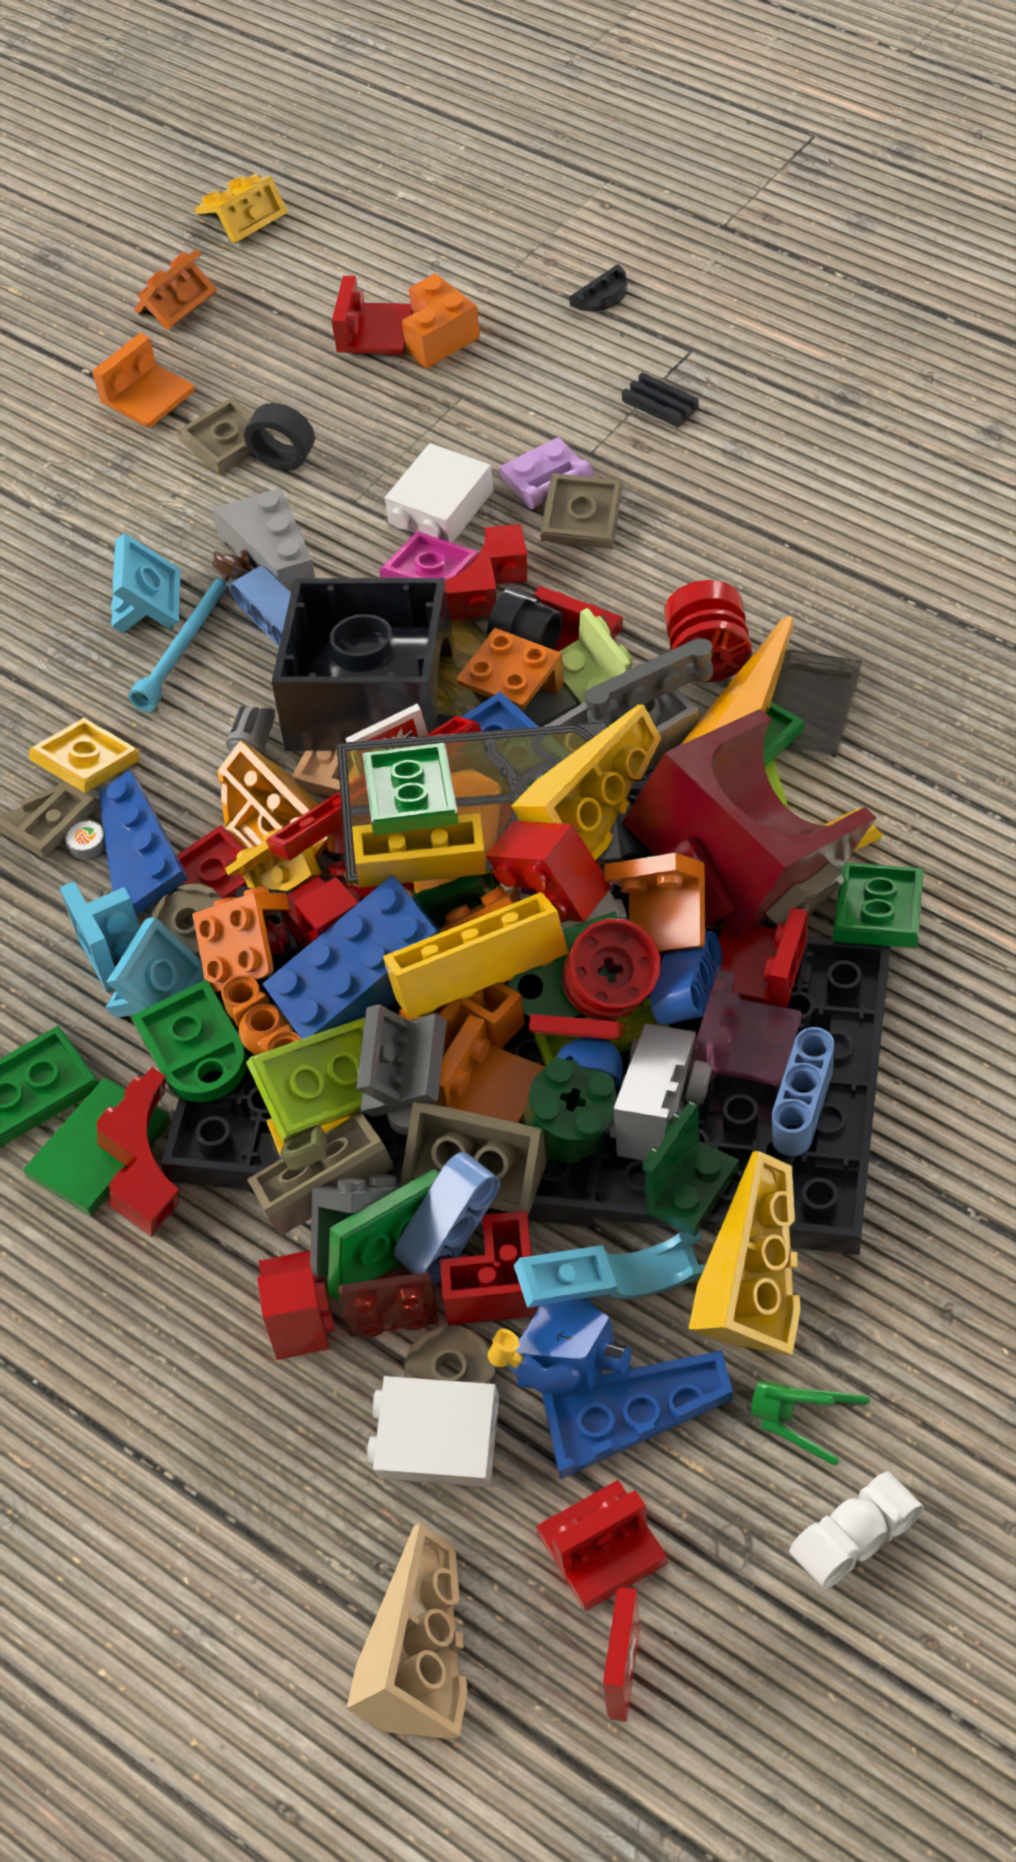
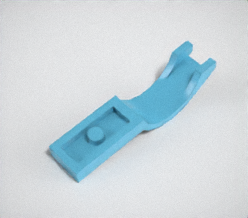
[514,1230,706,1308]

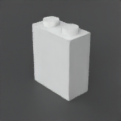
[385,443,494,543]
[367,1376,500,1487]

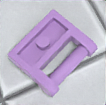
[499,437,594,510]

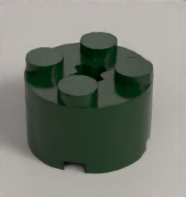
[523,1058,617,1163]

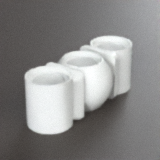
[789,1471,924,1589]

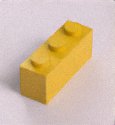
[352,813,486,888]

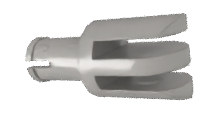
[226,706,276,755]

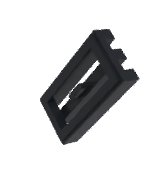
[621,372,699,428]

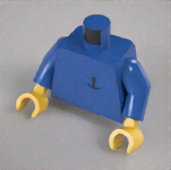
[488,1298,631,1395]

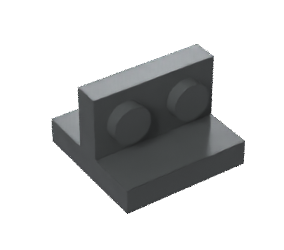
[356,1004,447,1117]

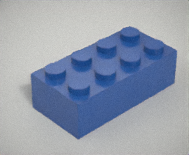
[263,875,441,1039]

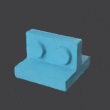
[111,533,181,633]
[59,881,140,993]
[105,917,205,1018]

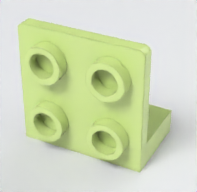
[559,608,633,706]

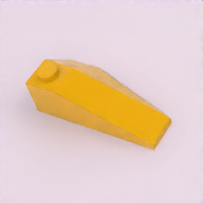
[511,705,661,861]
[688,1151,800,1355]

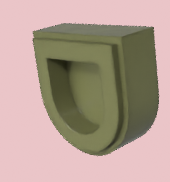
[280,1125,327,1170]

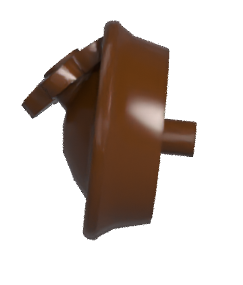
[212,550,252,582]

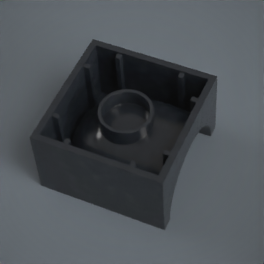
[271,578,454,751]

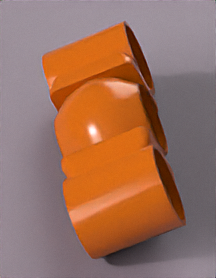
[221,975,301,1055]

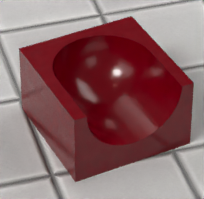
[622,709,877,936]

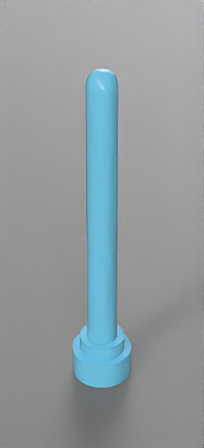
[128,578,227,712]

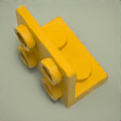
[194,174,288,243]

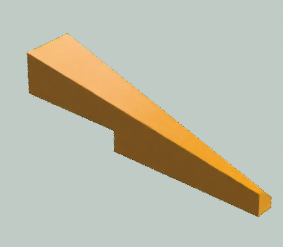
[679,616,793,746]

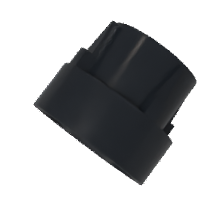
[487,586,563,650]

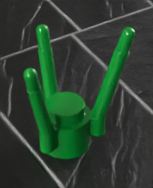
[751,1380,870,1465]

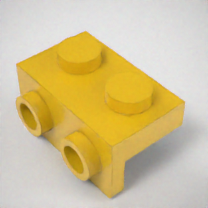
[225,828,322,891]

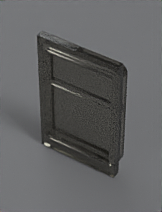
[771,649,862,758]

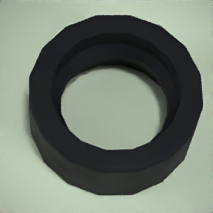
[244,402,315,471]

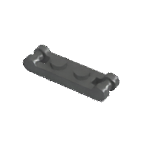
[585,639,713,726]

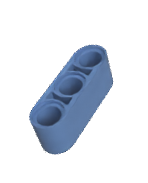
[229,566,291,647]
[772,1027,834,1156]
[394,1152,500,1286]

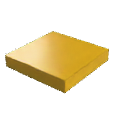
[29,718,139,793]

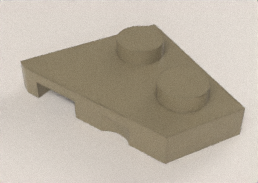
[0,782,97,859]

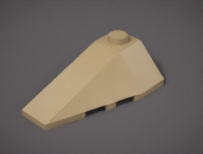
[346,1523,467,1739]

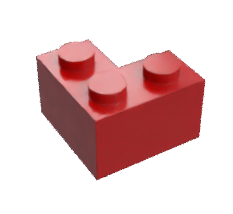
[485,821,612,922]
[280,876,362,949]
[440,1211,538,1326]
[257,1250,335,1360]

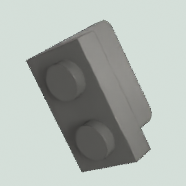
[310,1174,406,1278]

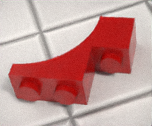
[446,524,527,620]
[96,1067,179,1237]

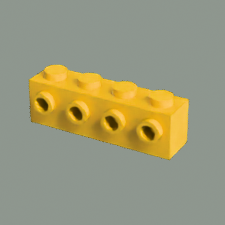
[383,892,568,1019]

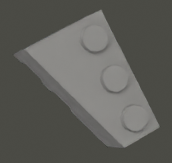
[212,488,316,592]
[610,1023,697,1161]

